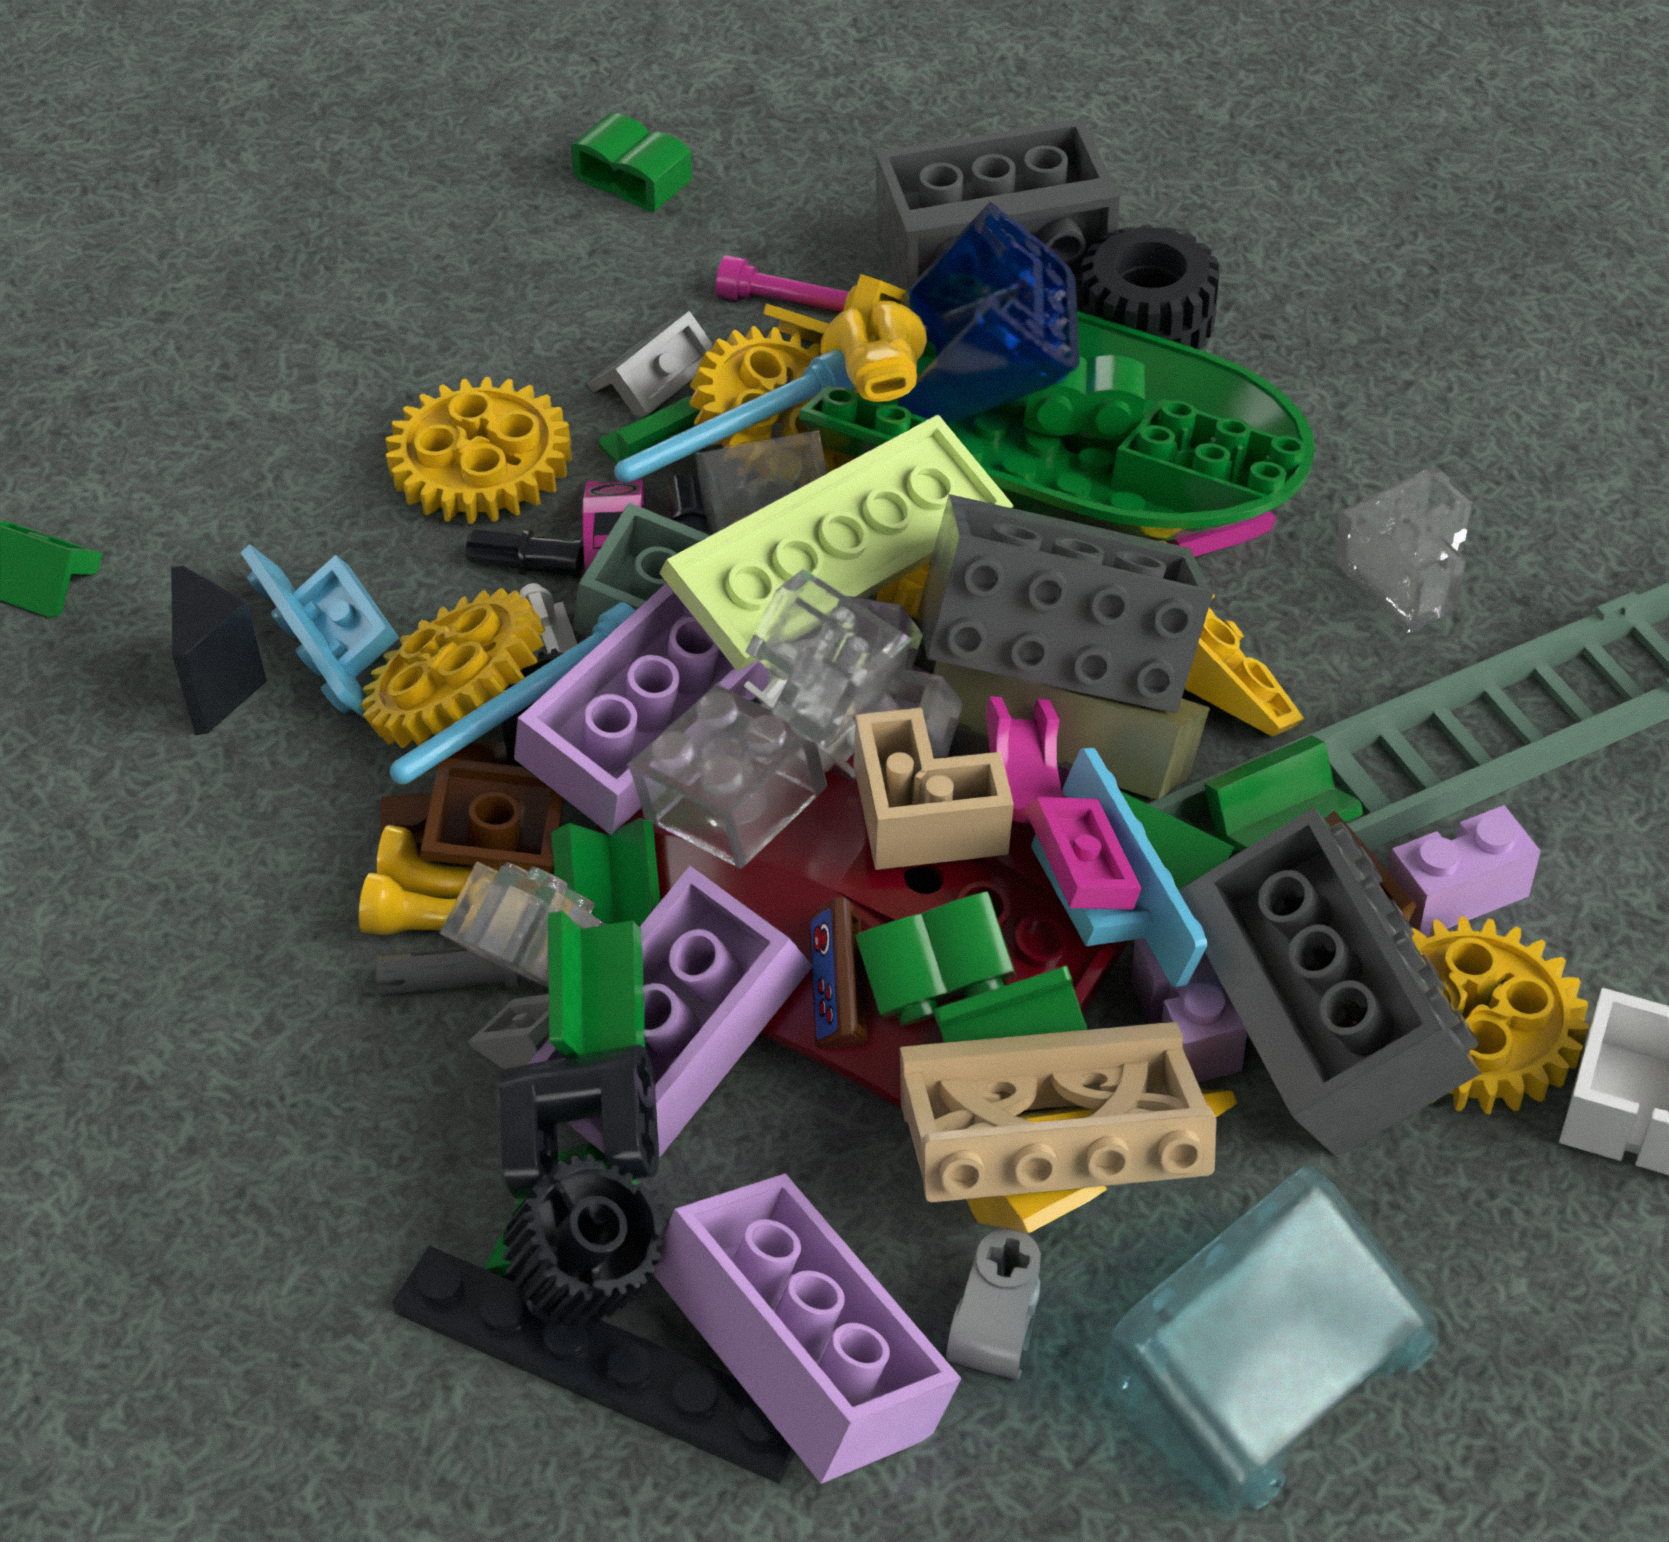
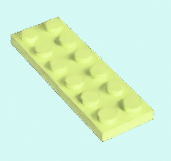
[659,415,1014,672]

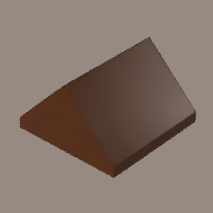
[420,758,564,875]

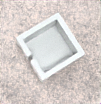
[1559,988,1669,1175]

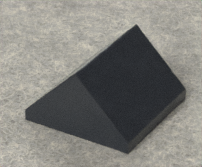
[171,566,267,735]

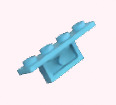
[240,544,399,719]
[1031,747,1207,987]

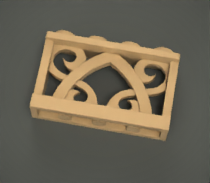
[900,1022,1216,1202]

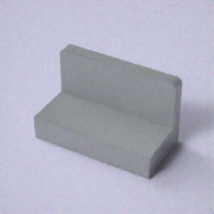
[587,311,713,419]

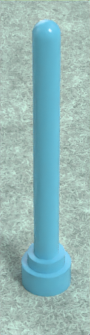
[614,350,854,483]
[390,602,635,784]

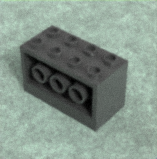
[876,118,1120,308]
[918,494,1213,713]
[1178,807,1481,1156]

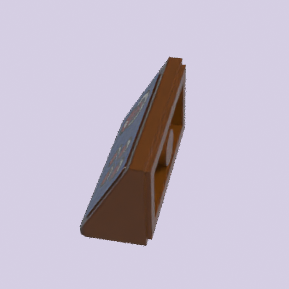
[809,897,868,1049]

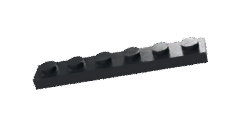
[392,1245,796,1484]

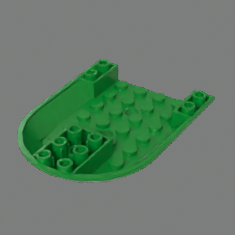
[799,271,1314,540]

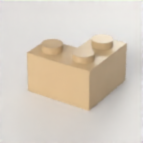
[853,707,1014,870]

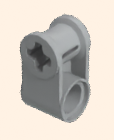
[946,1228,1041,1380]

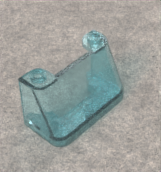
[1102,1165,1439,1520]

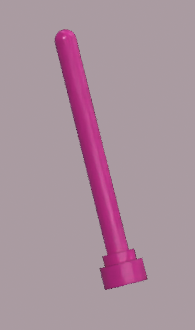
[715,255,926,325]

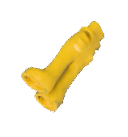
[820,301,927,402]
[359,825,557,941]

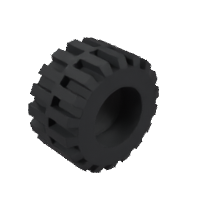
[1079,225,1220,350]

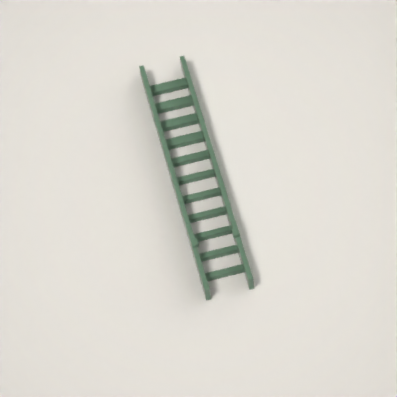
[1146,582,1669,850]

